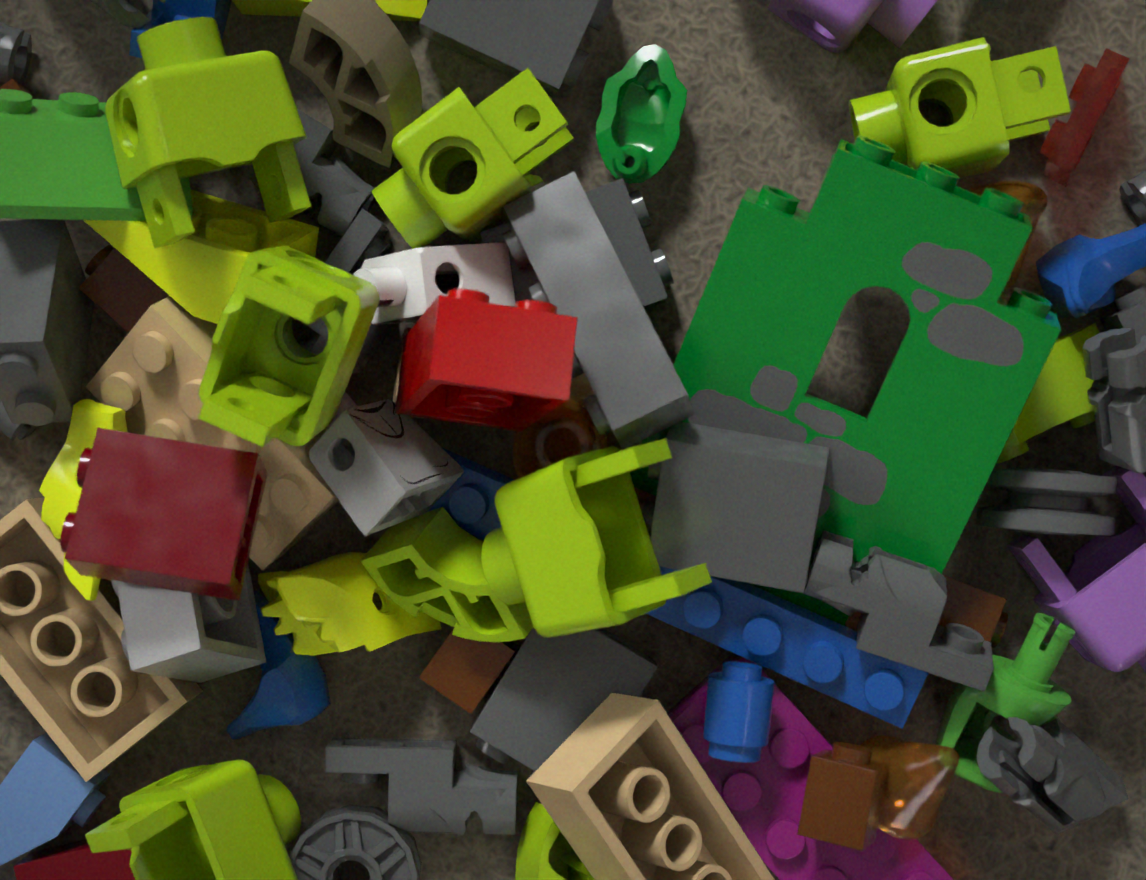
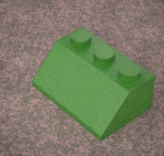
[0,89,193,221]

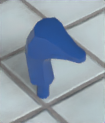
[1036,223,1146,319]
[226,591,331,740]

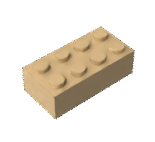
[86,296,339,571]
[0,497,203,782]
[526,693,775,880]

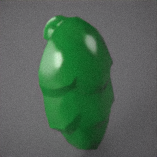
[596,45,687,184]

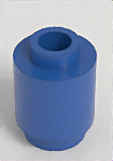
[703,662,774,762]

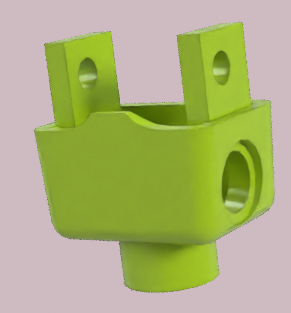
[105,17,311,248]
[849,37,1071,178]
[371,68,575,249]
[198,246,380,447]
[481,438,712,637]
[85,759,301,880]

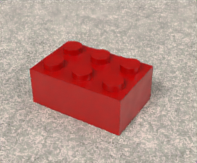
[395,289,578,432]

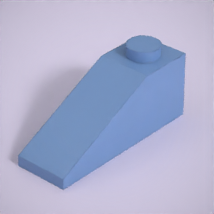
[0,733,110,866]

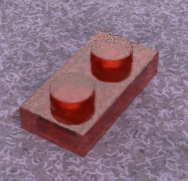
[1040,48,1130,187]

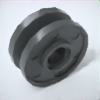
[976,467,1118,536]
[289,804,422,880]

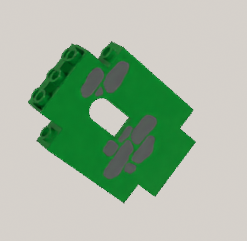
[629,136,1061,626]

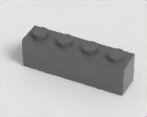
[502,171,694,450]

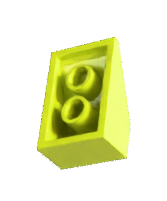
[84,189,319,326]

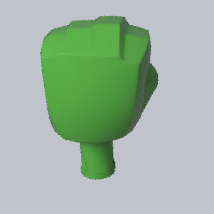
[935,613,1075,793]

